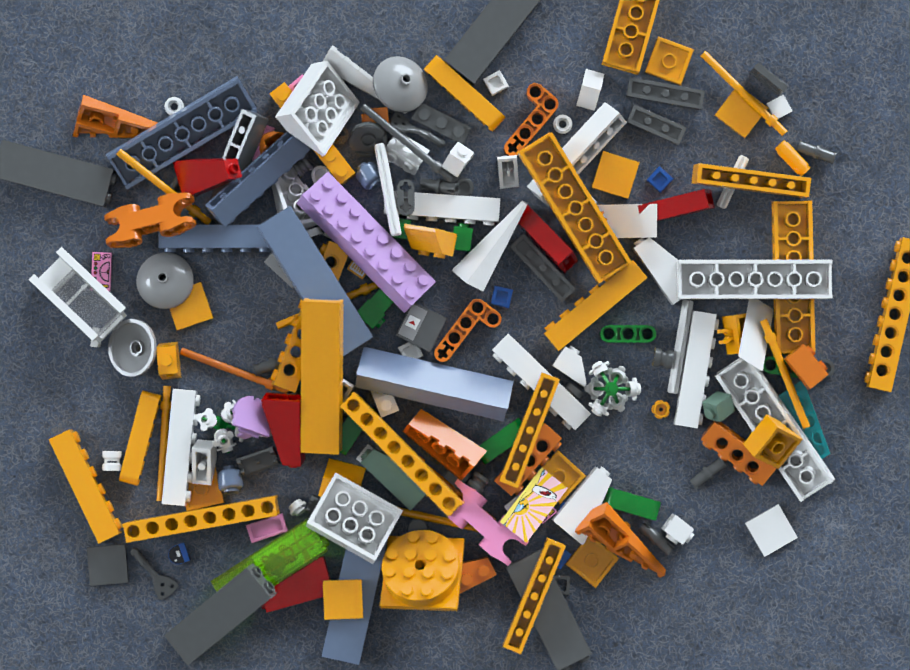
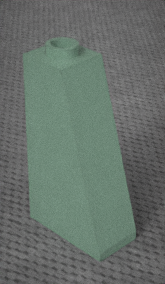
[360,448,426,511]

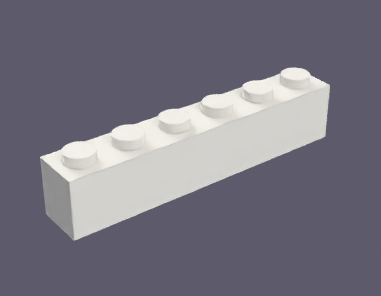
[527,102,627,207]
[384,191,500,226]
[673,311,719,428]
[492,334,591,430]
[162,389,201,506]

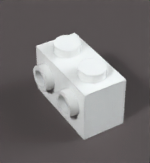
[661,513,694,545]

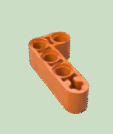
[504,83,559,156]
[434,299,501,362]

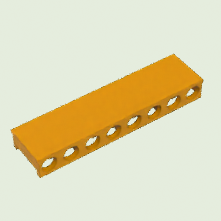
[601,0,660,75]
[517,132,632,284]
[771,201,816,354]
[301,298,344,455]
[340,392,465,517]
[122,495,280,543]

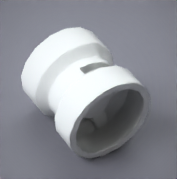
[102,451,122,471]

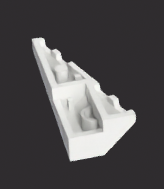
[322,46,407,114]
[452,200,528,291]

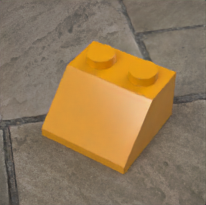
[404,224,457,259]
[743,414,802,469]
[318,458,366,497]

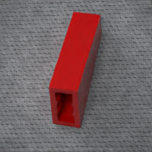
[173,158,242,197]
[638,189,715,221]
[518,204,578,274]
[261,393,305,468]
[261,556,331,613]

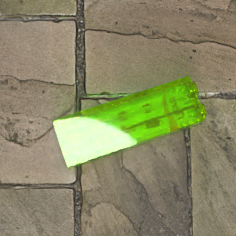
[210,517,330,591]

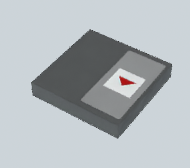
[396,303,447,353]

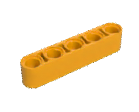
[423,55,506,132]
[119,390,162,486]

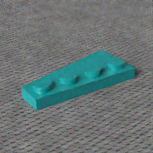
[778,380,830,459]

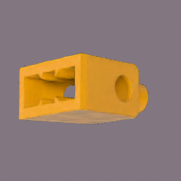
[156,342,182,380]

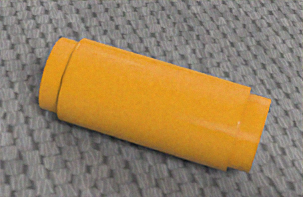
[775,140,811,176]

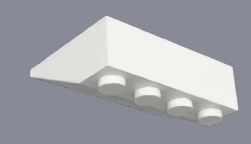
[275,61,360,156]
[306,472,403,564]

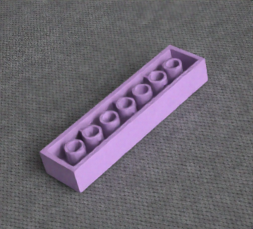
[296,172,436,313]

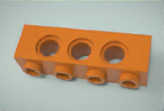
[701,421,777,486]
[494,423,562,496]

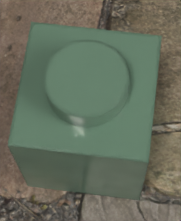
[702,391,735,422]

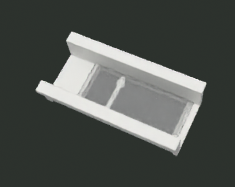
[29,247,127,343]

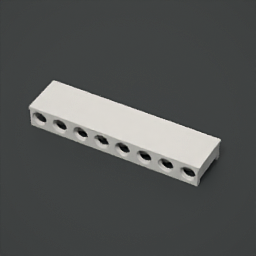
[676,260,833,299]
[715,358,835,502]

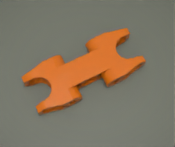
[104,193,196,248]

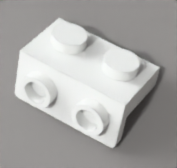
[386,134,430,175]

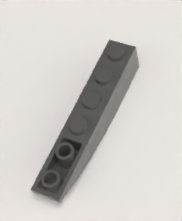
[209,109,269,222]

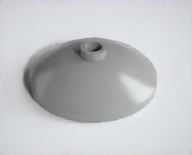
[373,56,428,112]
[136,252,194,309]
[108,319,157,377]

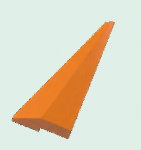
[72,95,158,138]
[575,502,666,577]

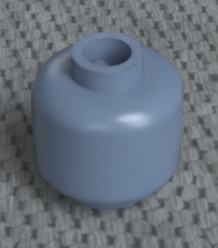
[356,162,381,191]
[217,465,243,495]

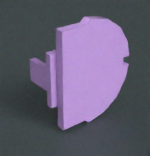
[232,396,270,439]

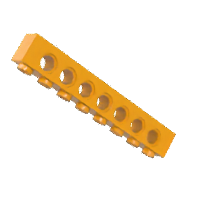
[864,237,910,392]
[270,241,348,393]

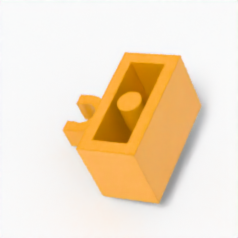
[717,313,746,354]

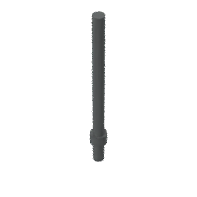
[360,104,455,182]

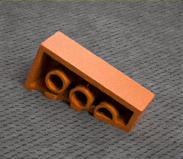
[402,409,486,480]
[460,556,497,594]

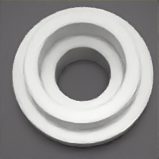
[165,97,184,116]
[553,115,572,134]
[288,499,307,516]

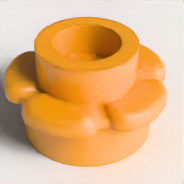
[651,400,670,419]

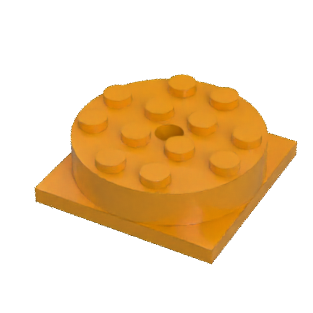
[380,530,465,611]

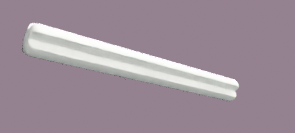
[374,143,401,236]
[667,300,694,394]

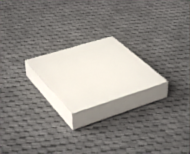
[745,504,798,557]

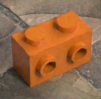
[784,344,829,389]

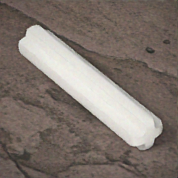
[717,155,749,209]

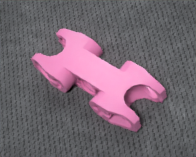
[448,479,529,566]

